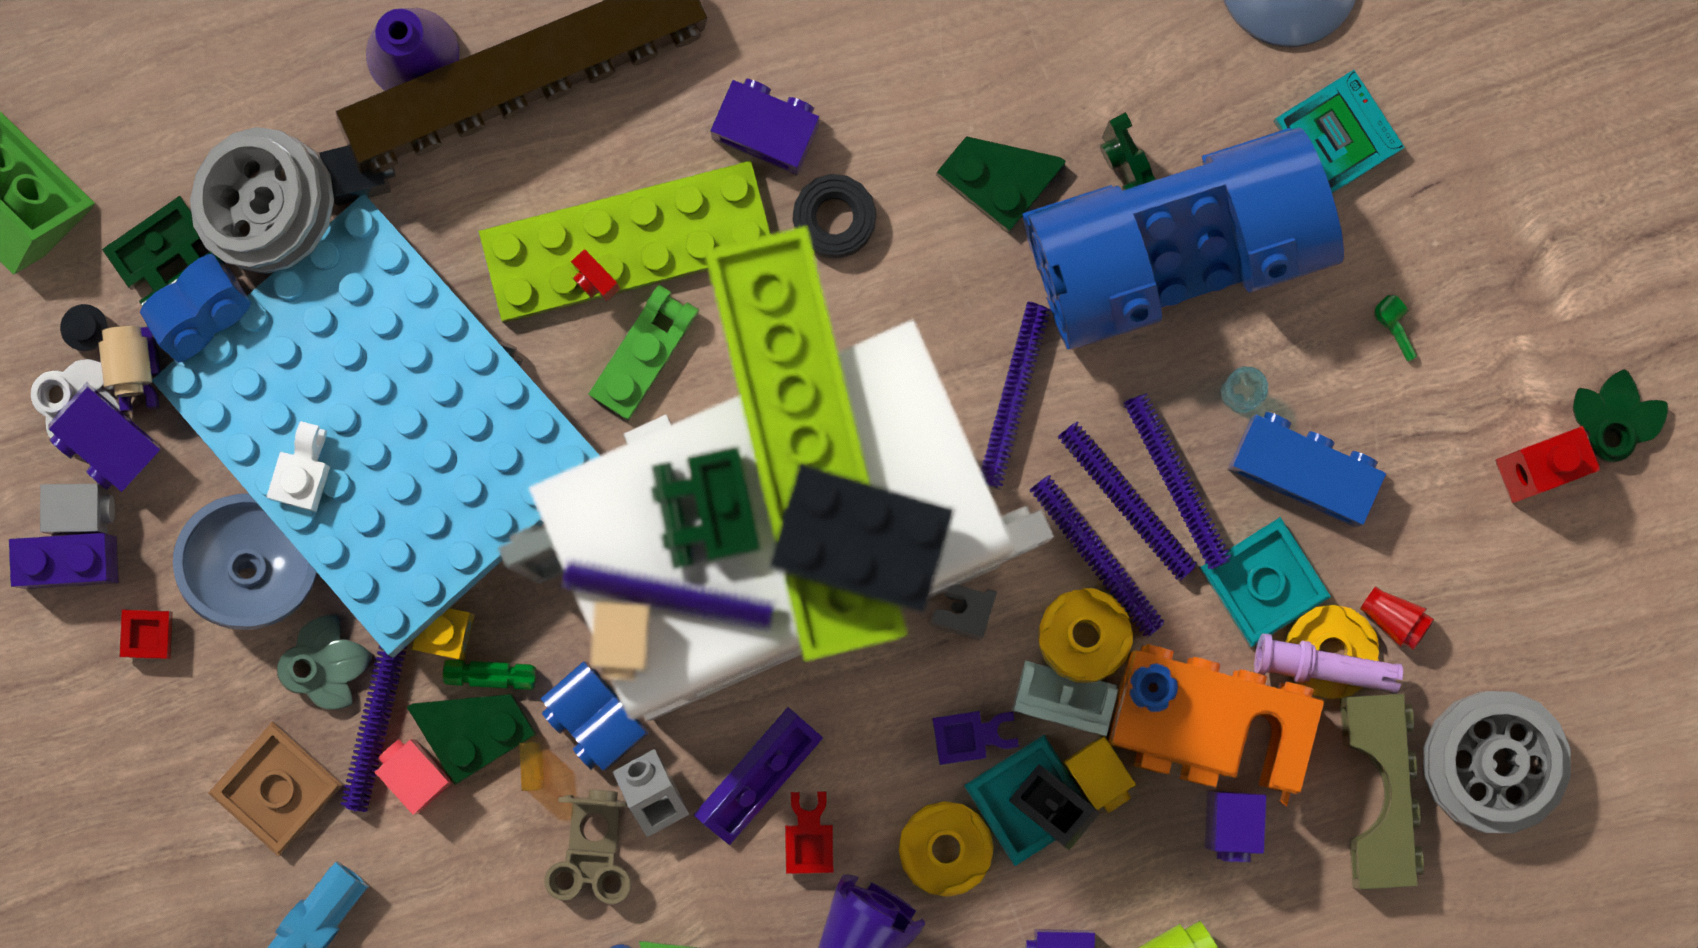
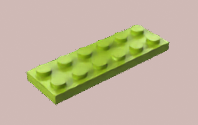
[479,161,771,323]

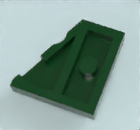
[936,136,1066,233]

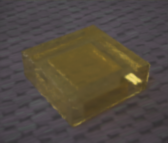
[519,742,545,791]

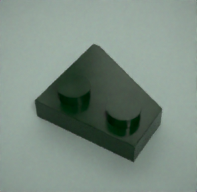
[1100,112,1156,190]
[407,694,537,785]

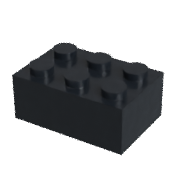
[769,463,955,615]

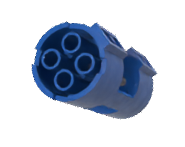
[1022,127,1344,349]

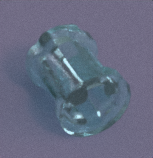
[1221,366,1268,413]

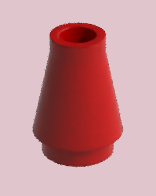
[1360,586,1434,650]

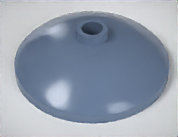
[1223,0,1356,47]
[173,494,317,630]

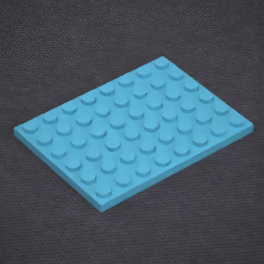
[152,195,600,658]

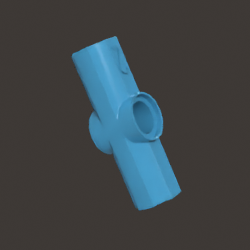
[267,861,369,948]

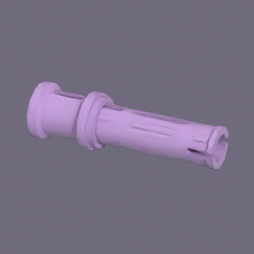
[1254,633,1403,694]

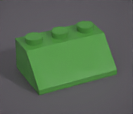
[0,112,95,275]

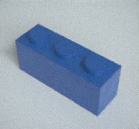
[1228,412,1386,528]

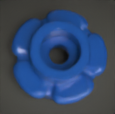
[1130,664,1178,712]

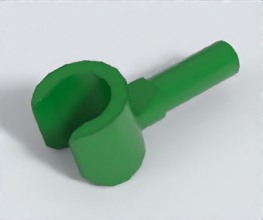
[1374,295,1417,361]

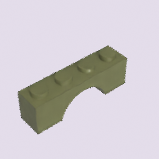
[1340,694,1424,889]

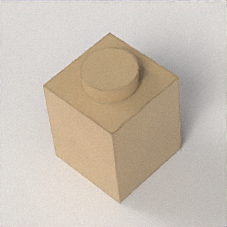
[591,602,651,680]

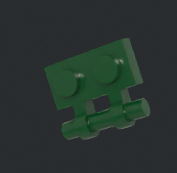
[102,195,226,306]
[650,446,761,569]

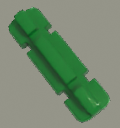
[442,659,536,690]

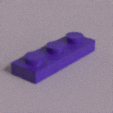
[693,707,823,845]

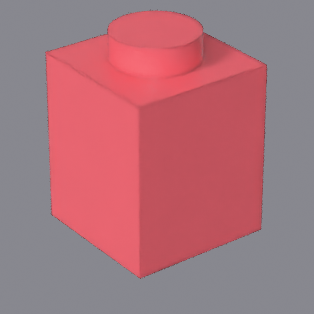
[375,739,453,815]

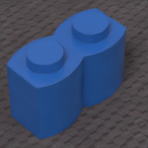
[140,253,251,363]
[541,661,649,771]

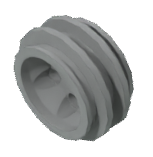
[190,127,334,274]
[1423,691,1571,833]

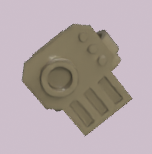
[544,789,632,904]

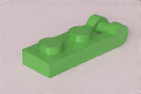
[588,285,699,421]

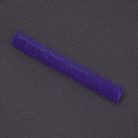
[980,302,1051,490]
[1124,393,1231,570]
[1058,421,1197,580]
[1029,475,1165,638]
[562,557,775,631]
[340,645,408,812]

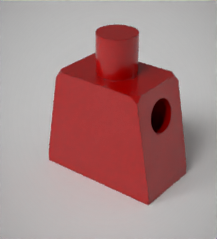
[1495,426,1600,503]

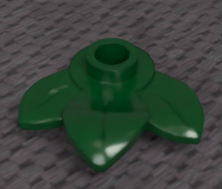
[1573,369,1668,462]

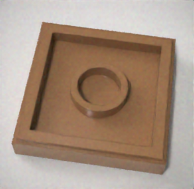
[208,722,344,856]

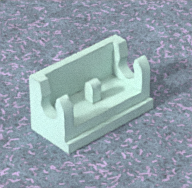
[1012,661,1118,736]

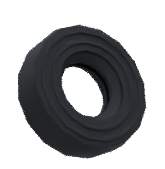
[793,174,877,259]

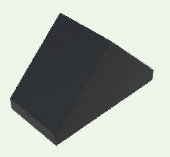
[1009,764,1100,850]

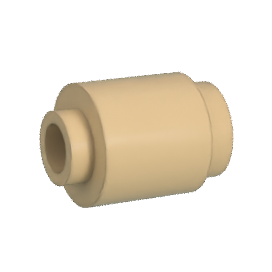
[99,326,152,397]

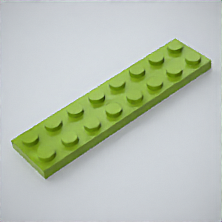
[704,226,908,662]

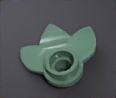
[277,615,372,710]

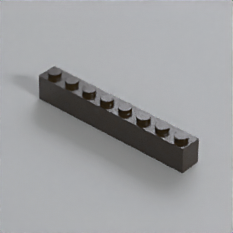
[335,0,707,174]

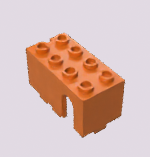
[1106,644,1324,807]

